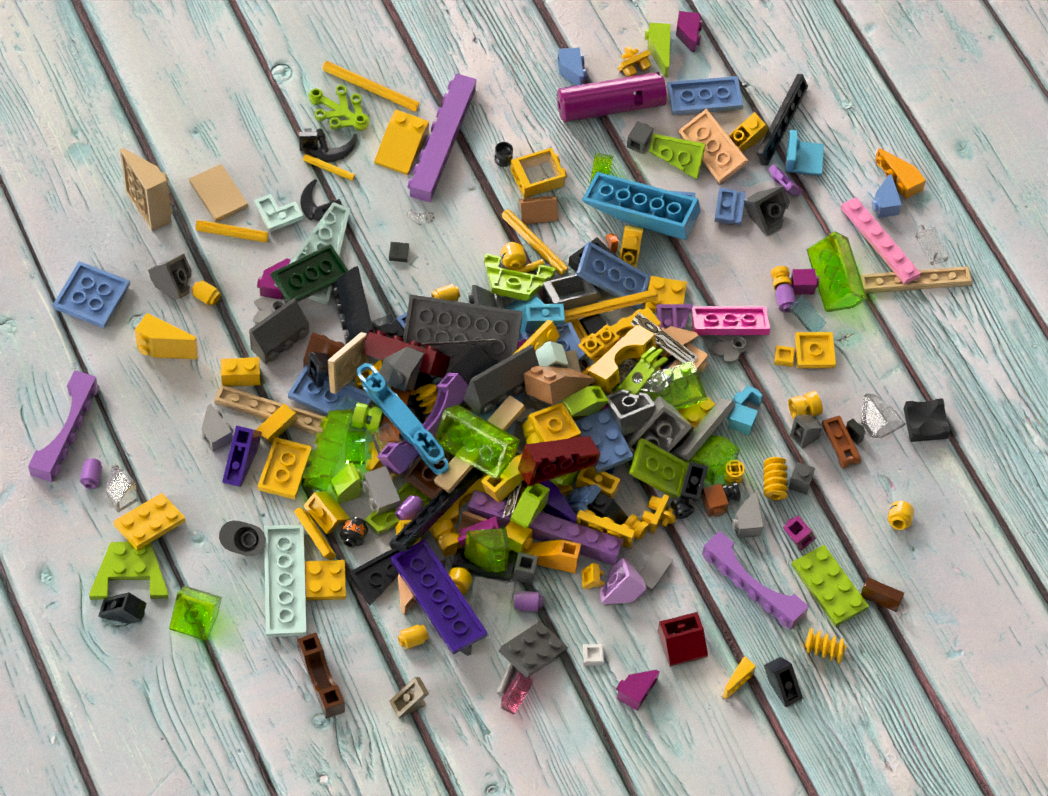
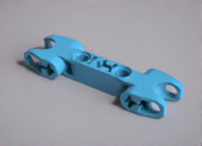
[357,363,449,476]

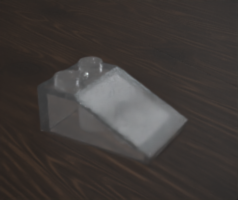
[470,576,516,642]

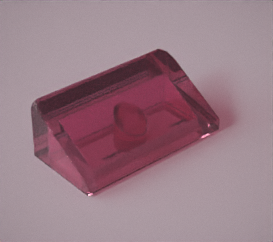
[501,671,533,714]

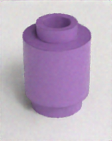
[775,284,797,313]
[80,458,103,489]
[395,495,424,520]
[514,591,543,612]

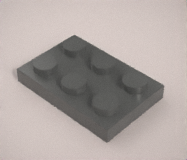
[499,621,568,678]

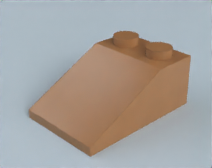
[523,366,595,405]

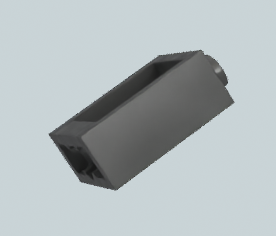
[543,274,600,311]

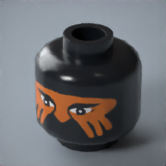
[340,517,368,548]

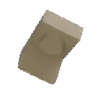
[390,677,429,718]

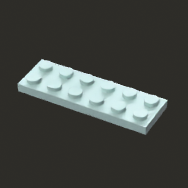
[264,525,307,637]

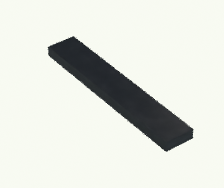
[757,74,808,166]

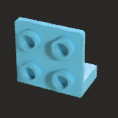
[785,130,824,176]

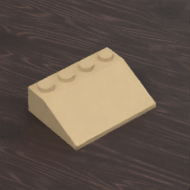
[120,148,173,231]

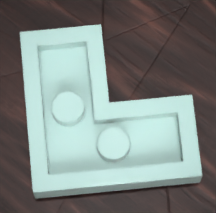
[254,194,303,233]

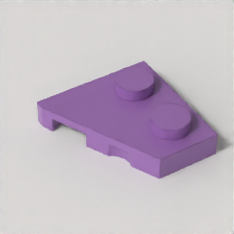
[768,165,803,196]
[656,304,693,329]

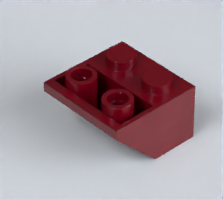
[657,612,708,667]

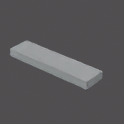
[674,398,736,460]

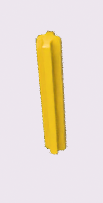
[195,220,269,242]

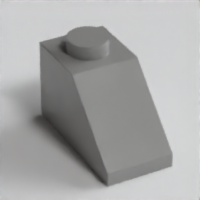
[732,492,763,538]

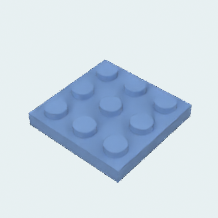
[53,261,130,329]

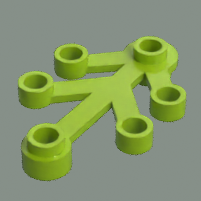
[309,85,369,131]

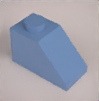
[872,175,902,218]

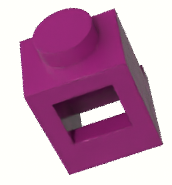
[783,515,816,551]

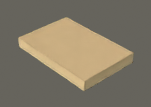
[189,164,248,222]
[328,332,369,394]

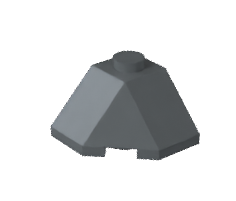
[743,186,790,235]
[148,254,191,299]
[379,347,425,391]
[606,390,656,436]

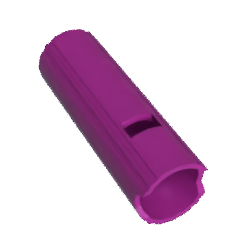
[556,72,667,122]

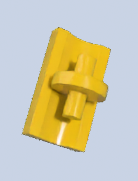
[617,46,652,77]
[641,494,676,534]

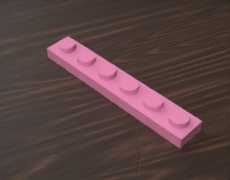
[841,197,921,285]

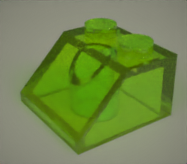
[683,435,740,484]
[464,528,510,572]
[169,585,222,641]

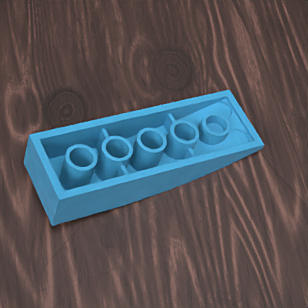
[582,172,700,240]

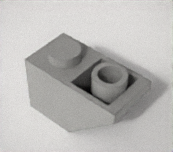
[202,404,233,452]

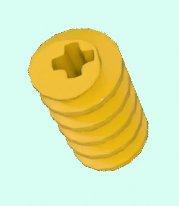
[414,384,438,420]
[763,457,788,501]
[803,628,848,664]

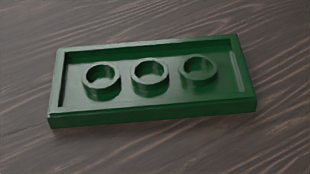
[270,244,349,303]

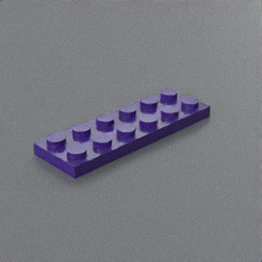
[391,539,488,655]

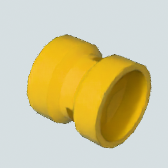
[771,266,792,291]
[723,460,745,485]
[624,514,649,541]

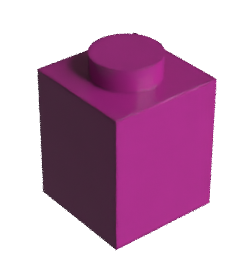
[791,269,819,295]

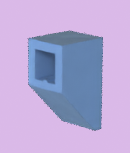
[557,47,587,85]

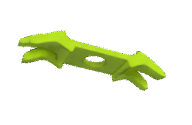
[614,347,668,395]

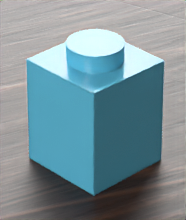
[727,403,758,435]

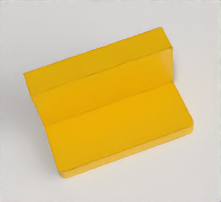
[256,403,299,444]
[304,491,350,534]

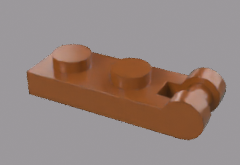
[821,415,861,469]

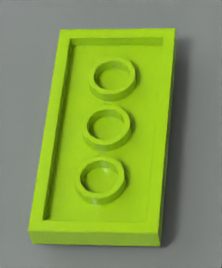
[791,545,869,627]

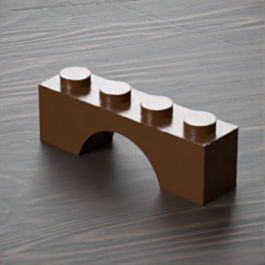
[297,633,345,719]

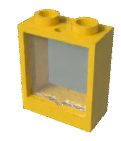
[510,147,567,199]

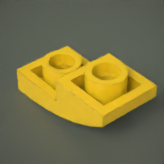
[578,324,620,359]

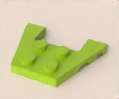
[484,253,556,301]
[89,542,169,600]

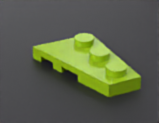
[648,133,706,180]

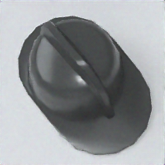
[219,520,266,556]

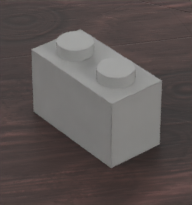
[361,466,401,515]

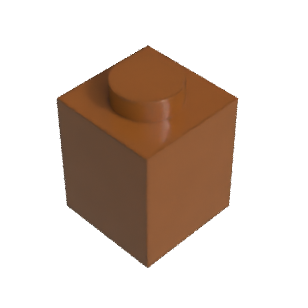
[701,484,729,517]

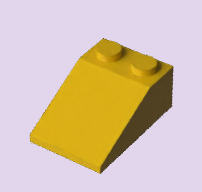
[374,110,429,175]
[135,313,198,359]

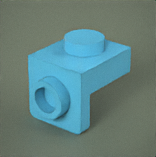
[733,385,763,410]

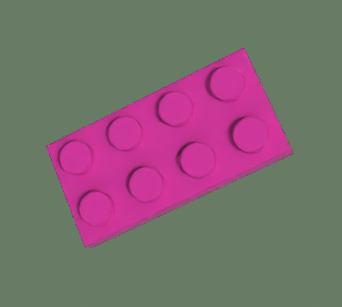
[691,306,770,336]

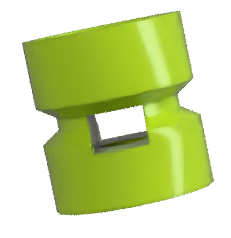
[352,402,384,433]

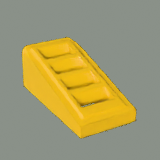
[723,657,756,699]

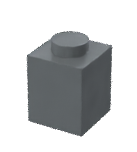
[626,121,654,154]
[788,462,815,495]
[513,552,538,584]

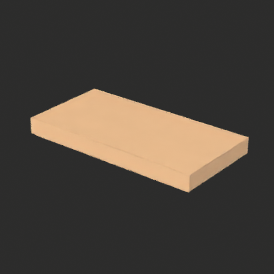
[678,109,749,185]

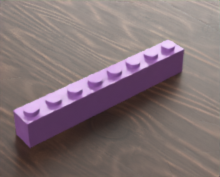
[407,73,476,203]
[467,490,623,566]

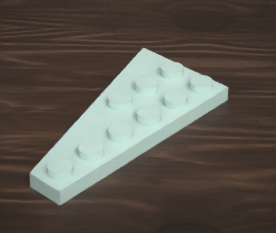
[274,202,350,305]

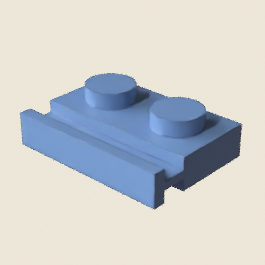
[714,188,746,226]
[567,484,601,513]

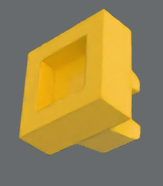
[582,563,605,590]

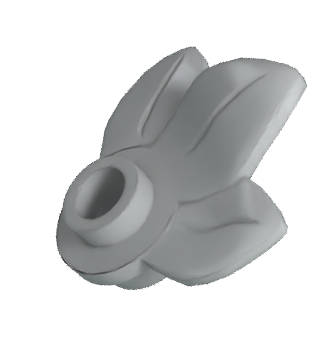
[253,297,286,324]
[710,335,748,362]

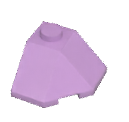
[599,556,646,604]

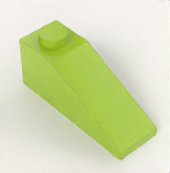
[644,22,671,77]

